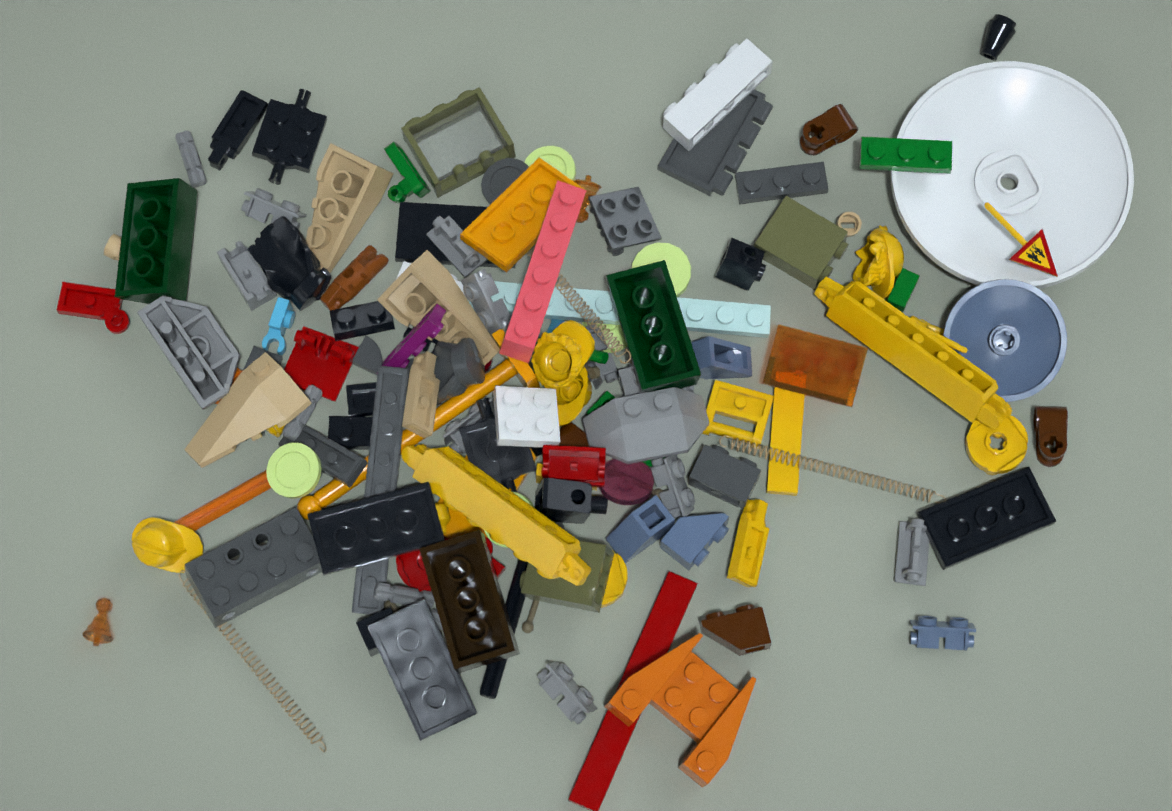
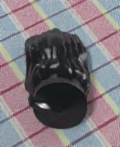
[247,216,331,311]

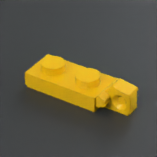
[727,499,769,588]

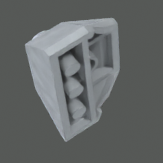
[137,296,240,410]
[582,387,709,464]

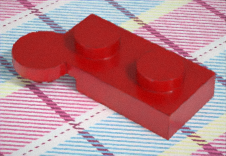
[56,282,130,334]

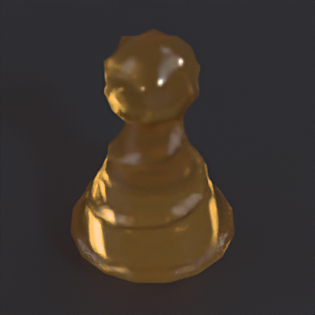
[573,175,602,223]
[82,598,113,646]

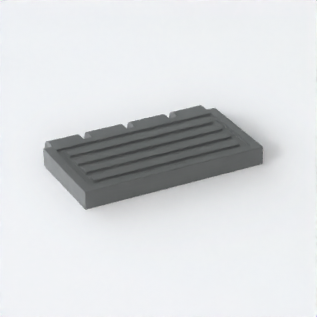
[658,89,773,196]

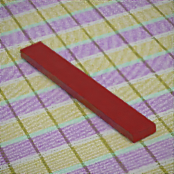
[568,571,698,811]

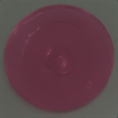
[599,459,654,505]

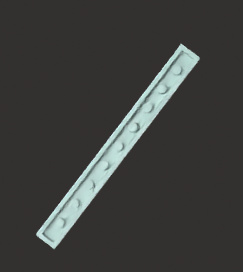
[467,281,771,338]

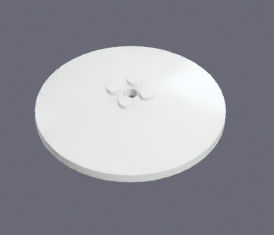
[891,61,1134,289]

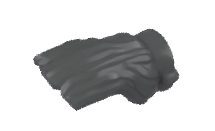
[408,338,485,405]

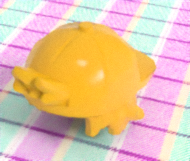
[852,225,904,299]
[531,320,595,389]

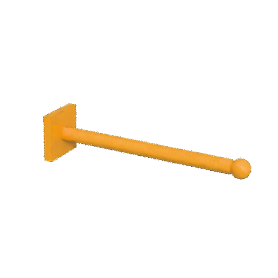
[297,329,540,520]

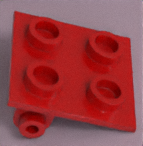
[284,326,359,402]

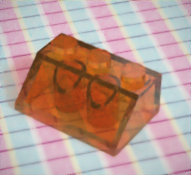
[762,324,868,408]

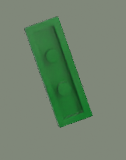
[860,136,953,174]

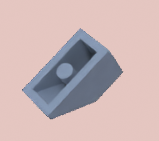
[691,336,752,380]

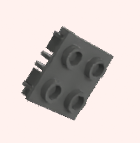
[588,187,662,256]

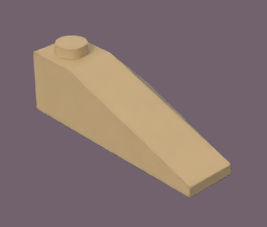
[306,143,394,273]
[377,250,500,366]
[184,352,312,468]

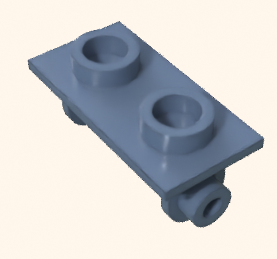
[910,616,976,651]

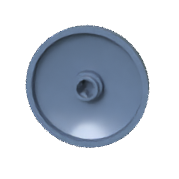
[943,279,1067,402]

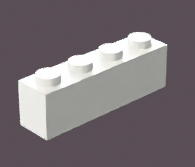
[663,38,773,151]

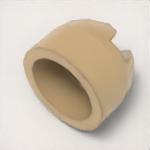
[836,212,862,237]
[104,234,121,260]

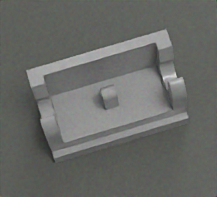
[217,241,277,311]

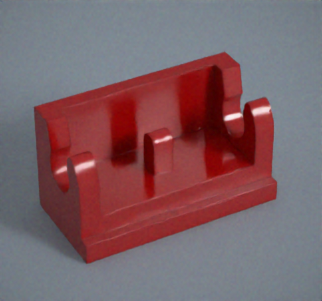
[542,445,606,487]

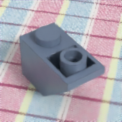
[606,495,675,563]
[660,513,729,571]

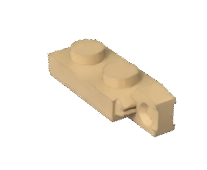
[402,351,440,438]

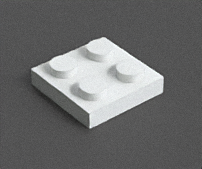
[493,386,561,447]

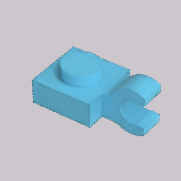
[262,297,295,356]

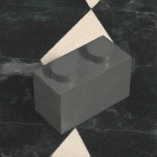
[688,445,761,509]

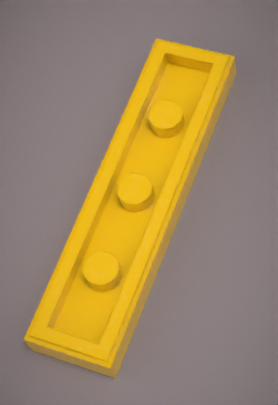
[766,373,806,496]

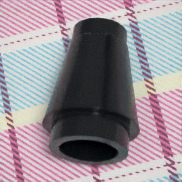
[980,14,1016,61]

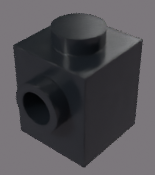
[715,238,766,291]

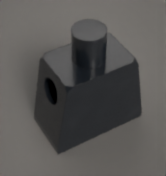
[534,477,608,524]

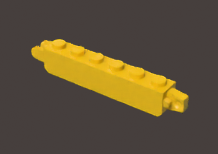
[814,276,1013,429]
[401,444,591,586]

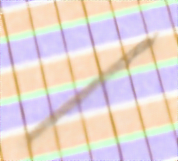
[527,244,631,364]
[719,436,946,503]
[179,570,326,752]

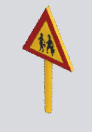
[984,202,1058,277]

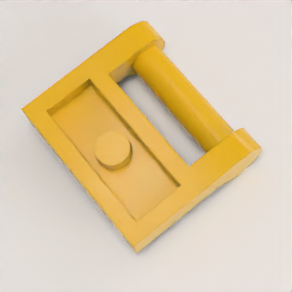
[702,380,774,449]

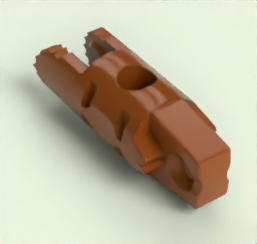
[320,245,389,311]

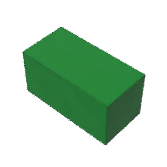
[887,268,920,313]

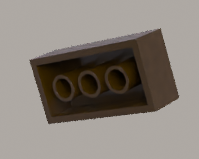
[419,530,520,673]

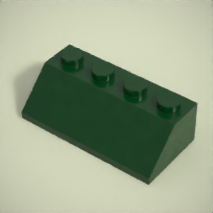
[115,178,198,304]
[606,260,701,392]

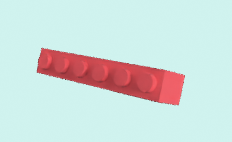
[499,180,586,363]

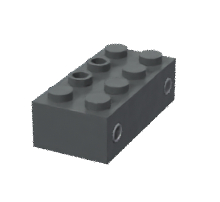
[184,507,322,628]

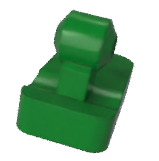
[384,141,431,204]

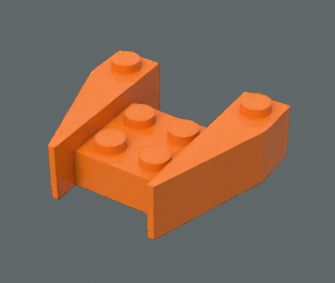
[604,633,756,788]

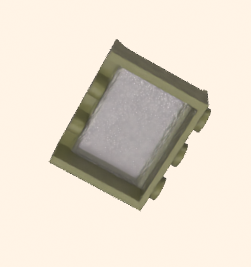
[401,87,516,198]

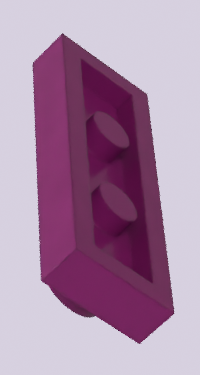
[377,304,446,373]

